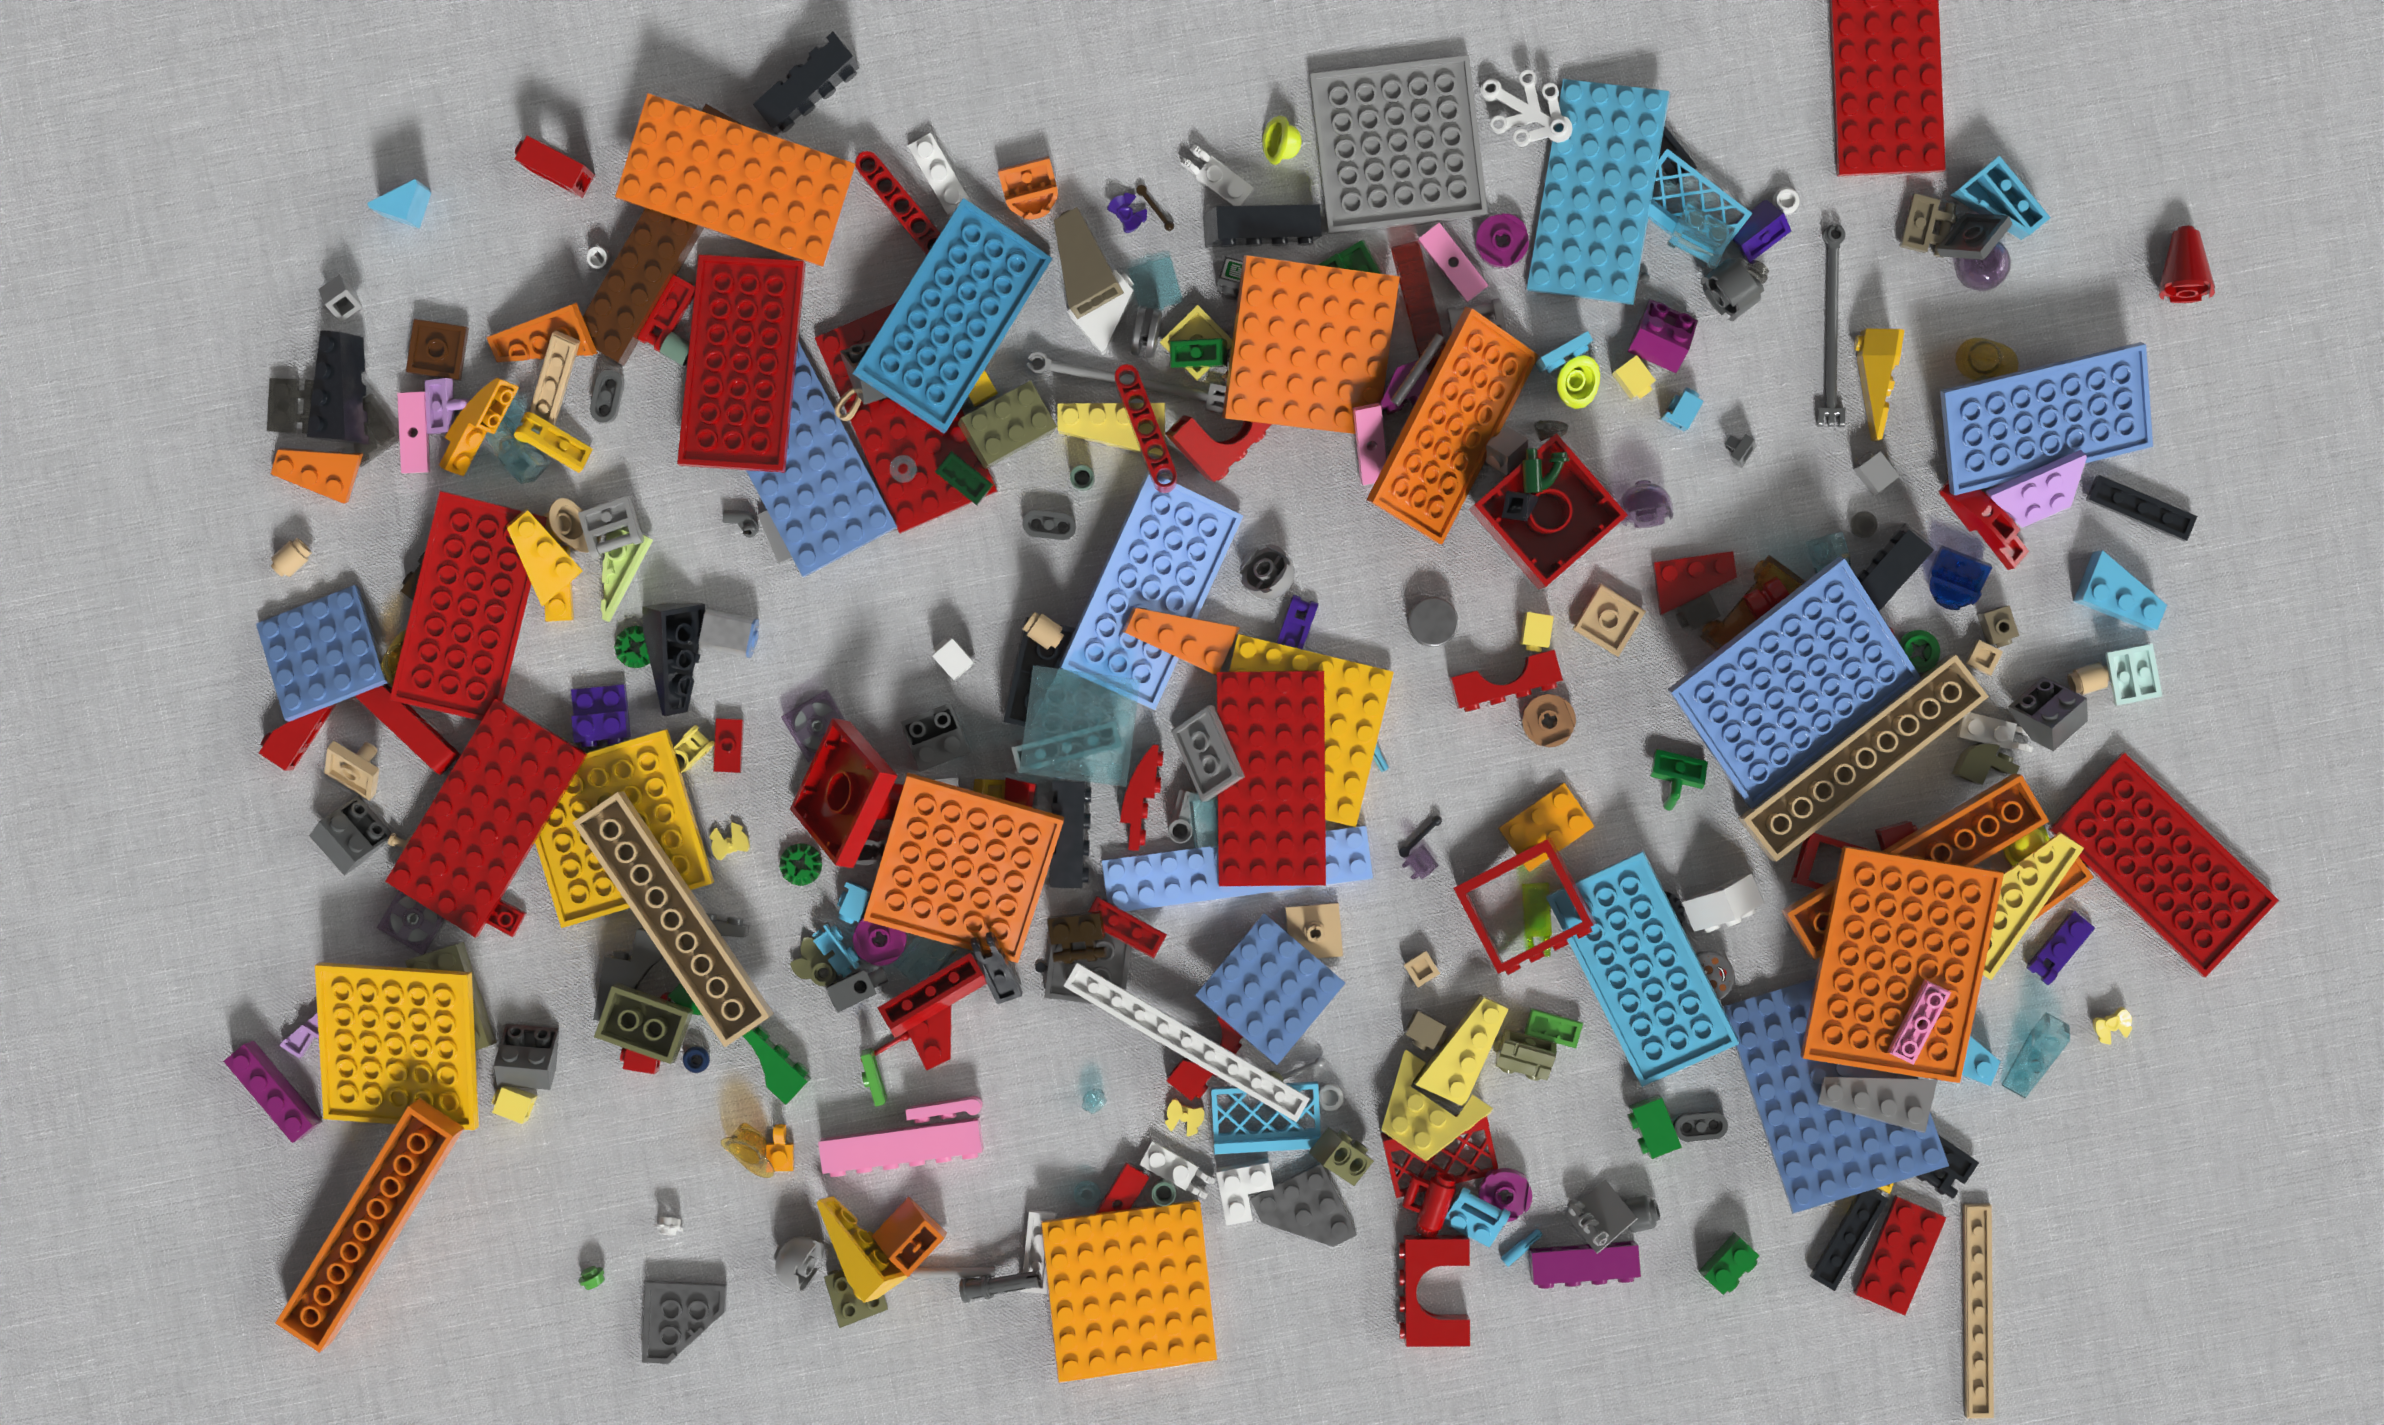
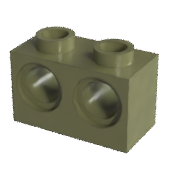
[1309,1127,1374,1186]

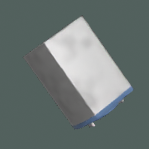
[699,609,761,658]

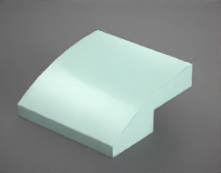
[2105,644,2162,706]

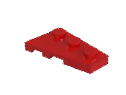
[1653,551,1737,615]

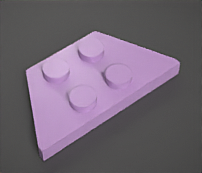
[1986,450,2087,528]

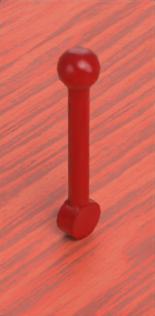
[861,1031,910,1062]

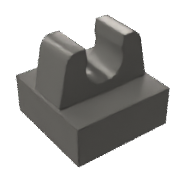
[1724,434,1757,468]

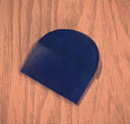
[1928,545,1992,610]

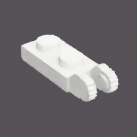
[1180,145,1254,206]
[1957,712,2033,753]
[1139,1141,1216,1199]

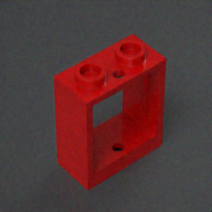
[514,135,595,198]
[1791,833,1870,889]

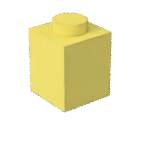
[1612,355,1656,399]
[1520,612,1554,653]
[492,1086,537,1124]

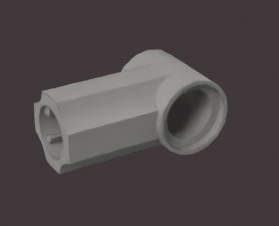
[1168,790,1201,844]

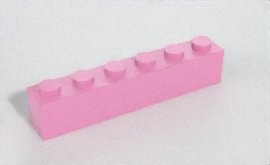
[818,1117,984,1177]

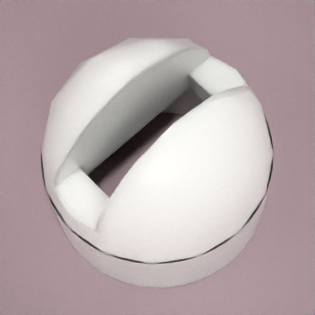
[587,247,610,268]

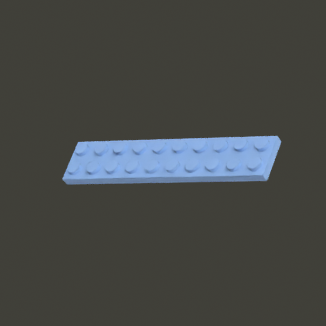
[1102,825,1373,911]

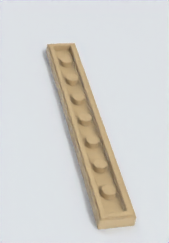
[1963,1203,1994,1418]

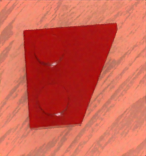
[908,1005,952,1071]

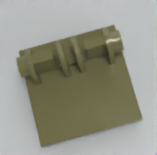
[824,1270,888,1328]

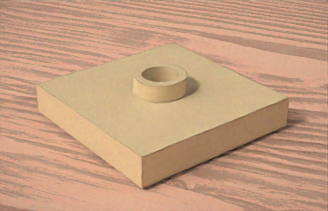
[1572,583,1646,657]

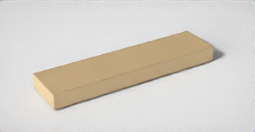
[529,330,580,432]

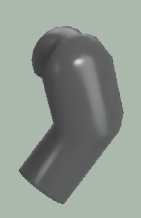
[723,510,759,538]

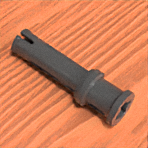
[959,1270,1042,1303]

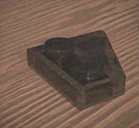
[353,393,400,467]

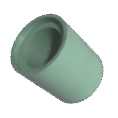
[660,332,690,366]
[1070,465,1095,491]
[1152,1178,1176,1206]

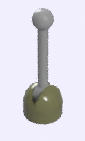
[1267,1057,1325,1082]

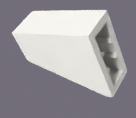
[1067,270,1134,355]

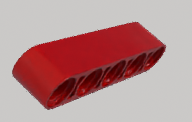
[855,151,940,256]
[1115,364,1177,493]
[355,684,460,775]

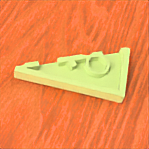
[601,526,653,622]

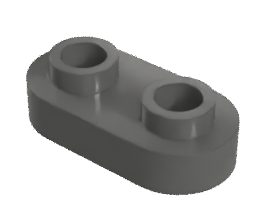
[590,370,624,423]
[1023,510,1076,540]
[1673,1111,1728,1142]

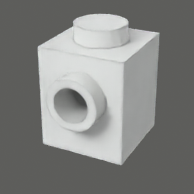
[932,638,975,681]

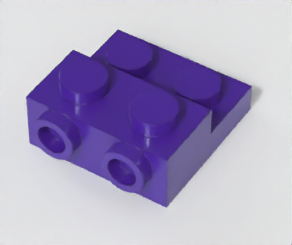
[571,684,631,747]

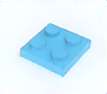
[1535,331,1593,374]

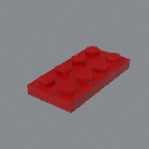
[1854,1195,1947,1316]

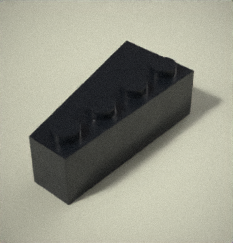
[753,31,859,134]
[1203,204,1322,248]
[307,330,369,445]
[1856,523,1934,611]
[1002,617,1076,728]
[1050,780,1092,889]

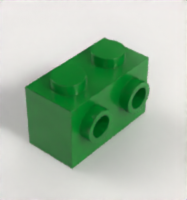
[1627,1094,1682,1159]
[1699,1232,1760,1295]

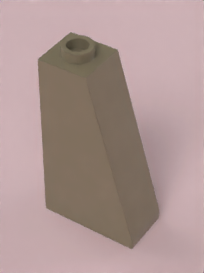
[1054,207,1124,319]

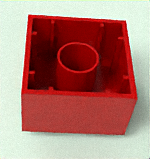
[1468,433,1628,590]

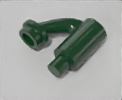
[1522,448,1570,493]

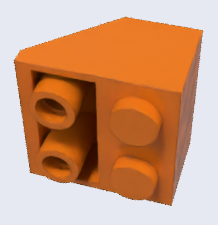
[872,1196,948,1277]

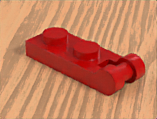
[638,274,695,353]

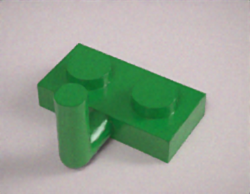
[1650,749,1708,811]

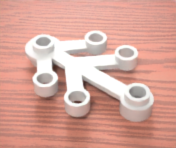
[1480,70,1573,147]

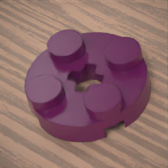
[1475,214,1529,268]
[853,918,907,966]
[1478,1168,1532,1222]

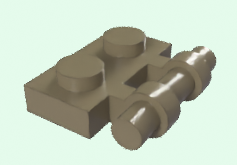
[1899,194,1957,258]

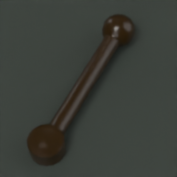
[1136,185,1174,231]

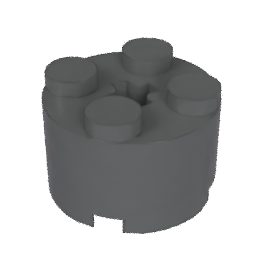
[1701,257,1764,321]

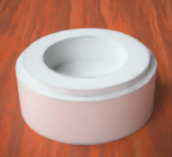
[1319,1083,1343,1111]

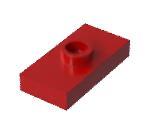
[713,718,744,773]

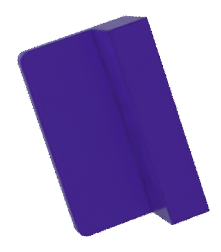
[1727,200,1791,263]

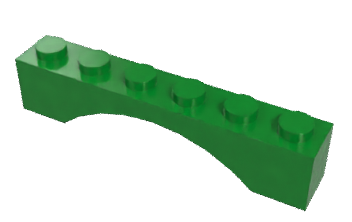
[668,982,811,1105]

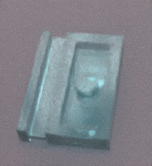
[893,935,957,985]

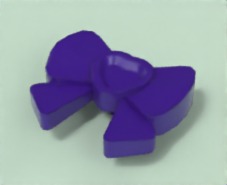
[1107,193,1147,233]

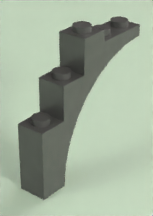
[593,913,750,1021]

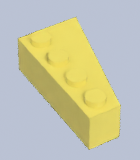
[1057,403,1165,458]
[1414,995,1508,1107]

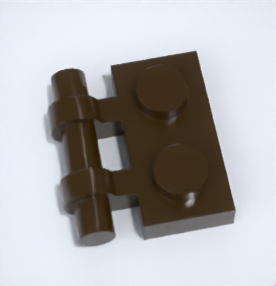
[1047,911,1107,964]

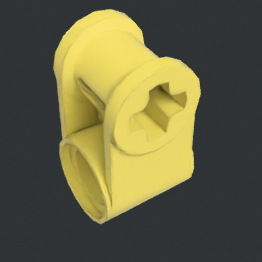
[674,725,715,773]

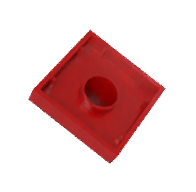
[790,718,904,868]

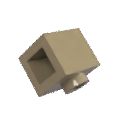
[1977,605,2019,648]
[1404,1009,1448,1051]

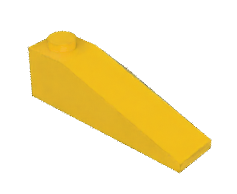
[1854,328,1905,442]
[817,1196,908,1303]

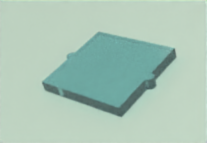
[1128,257,1183,311]
[1190,798,1218,848]

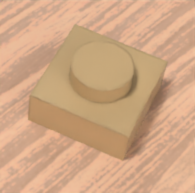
[1965,640,2003,676]
[1403,950,1440,987]

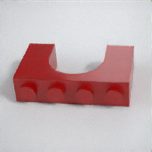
[1165,370,1272,482]
[1399,1235,1470,1347]

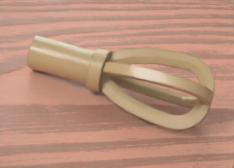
[835,387,861,421]

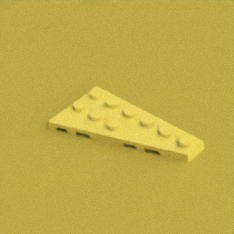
[1983,832,2084,980]

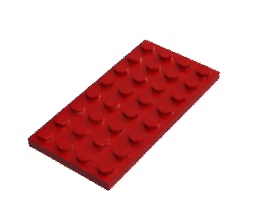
[1830,0,1946,177]
[677,255,806,473]
[815,302,998,534]
[389,491,548,721]
[1217,671,1326,886]
[385,699,588,938]
[2048,752,2279,978]

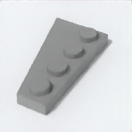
[1817,1077,1937,1133]

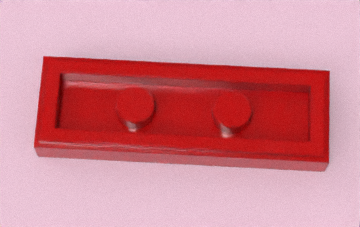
[1088,896,1167,959]

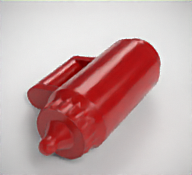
[1402,1172,1456,1238]

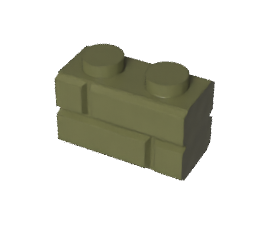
[1496,1029,1557,1081]

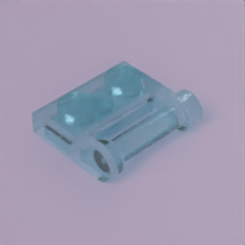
[1667,203,1735,270]

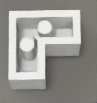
[1682,873,1764,933]
[1216,1158,1274,1225]

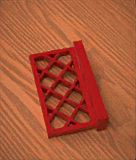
[1380,1114,1499,1198]

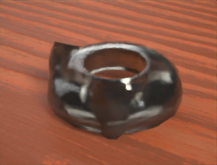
[1533,420,1568,442]

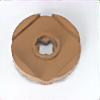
[1521,694,1576,747]

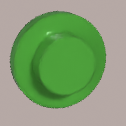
[578,1266,605,1290]

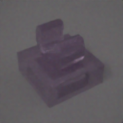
[1402,844,1439,879]

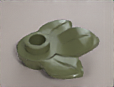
[790,937,837,986]

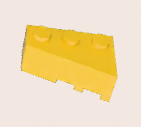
[506,508,583,606]

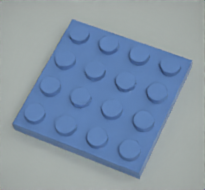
[256,585,388,722]
[1194,913,1345,1065]

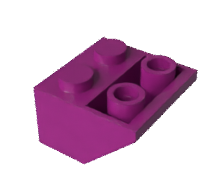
[1628,299,1698,373]
[1380,360,1429,415]

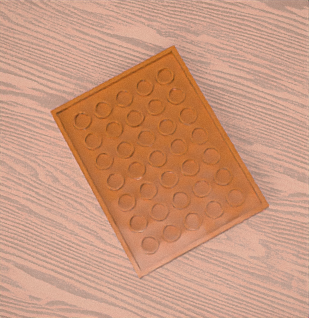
[1800,846,2004,1083]

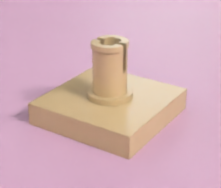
[324,741,379,801]
[1285,903,1343,958]

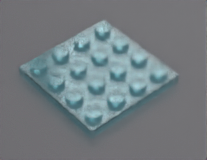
[1019,666,1141,787]

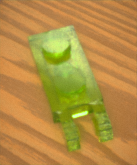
[1521,882,1552,957]

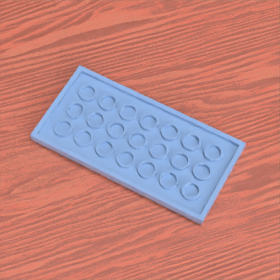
[1059,470,1243,710]

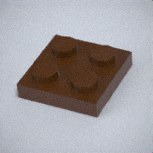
[406,319,469,381]

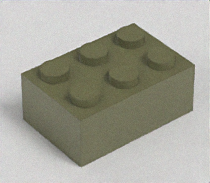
[958,380,1057,470]
[594,983,694,1064]

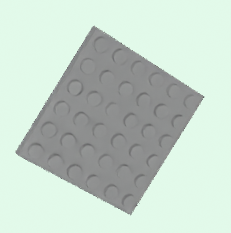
[1310,55,1488,234]

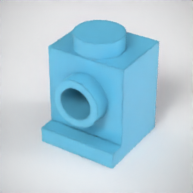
[1661,387,1704,432]
[837,880,872,924]

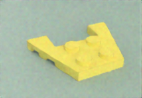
[1381,1050,1493,1161]

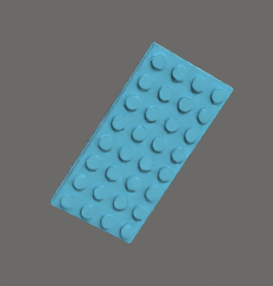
[1527,79,1670,305]
[1546,850,1740,1087]

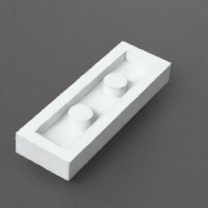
[908,132,971,217]
[1021,1210,1056,1294]

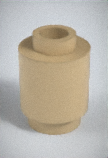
[271,538,312,577]
[1023,611,1064,650]
[2067,662,2110,695]

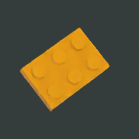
[1498,783,1595,872]

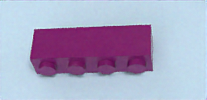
[223,1041,322,1143]
[1529,1241,1641,1289]

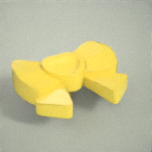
[709,822,750,861]
[2093,1007,2132,1045]
[1165,1098,1205,1137]

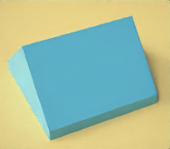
[367,179,431,229]

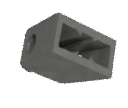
[825,967,888,1012]

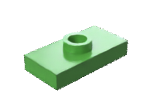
[1524,1008,1583,1049]
[861,1048,887,1107]

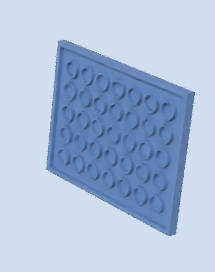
[1667,556,1921,809]
[1723,978,1949,1214]

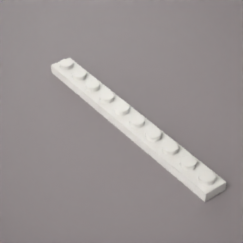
[1064,963,1310,1122]

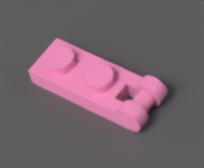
[905,1096,983,1123]

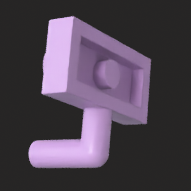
[425,378,471,434]

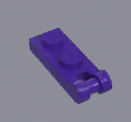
[1276,594,1319,650]
[2026,910,2095,985]

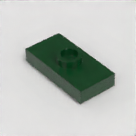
[935,451,994,506]

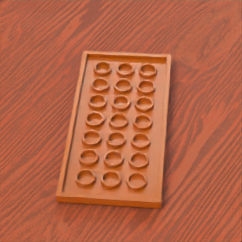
[615,93,856,267]
[1366,306,1539,545]

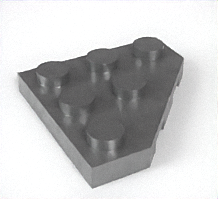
[1250,1163,1357,1247]
[642,1281,727,1364]

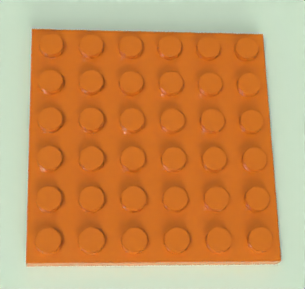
[1222,255,1400,434]
[863,772,1064,963]

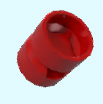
[1743,577,1790,620]

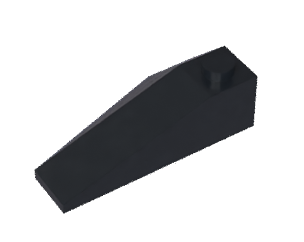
[642,603,706,716]

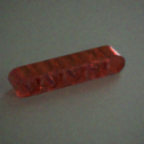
[1391,240,1446,372]

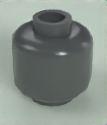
[1624,1195,1660,1233]

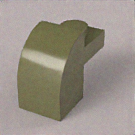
[1951,743,2020,785]

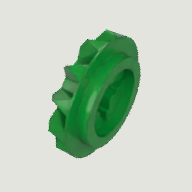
[614,626,650,668]
[1899,630,1940,673]
[779,843,822,886]

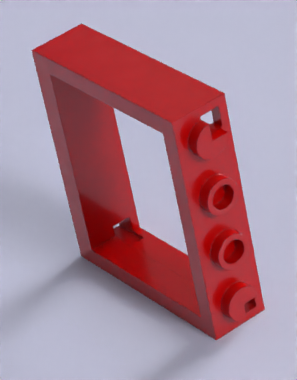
[1453,838,1596,975]

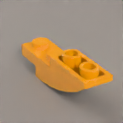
[439,378,519,476]

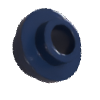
[683,1046,710,1073]

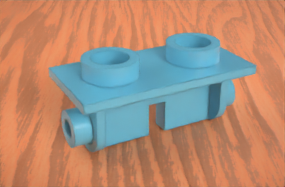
[812,923,860,978]

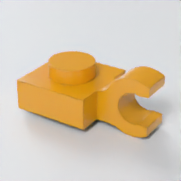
[766,1124,794,1171]

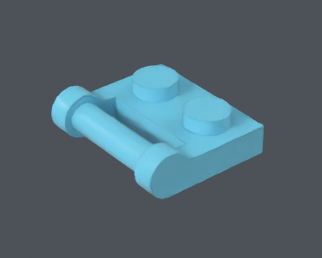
[1443,1187,1511,1248]

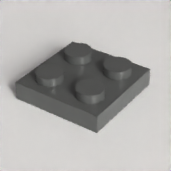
[1937,213,2012,260]

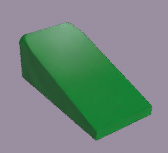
[1170,338,1227,368]

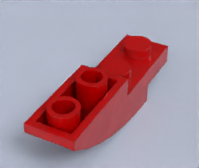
[1938,480,2029,570]
[1120,744,1164,851]

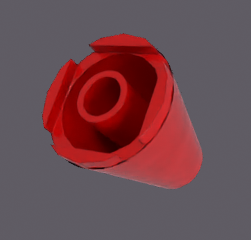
[2159,225,2215,303]

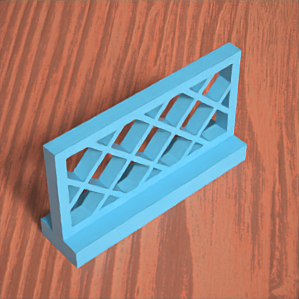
[1648,149,1752,266]
[1211,1081,1321,1154]

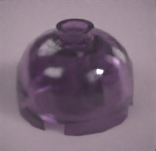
[1954,242,2011,292]
[1620,480,1674,528]

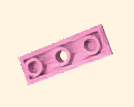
[1418,222,1489,303]
[397,392,430,474]
[1353,403,1386,485]
[1887,979,1951,1065]

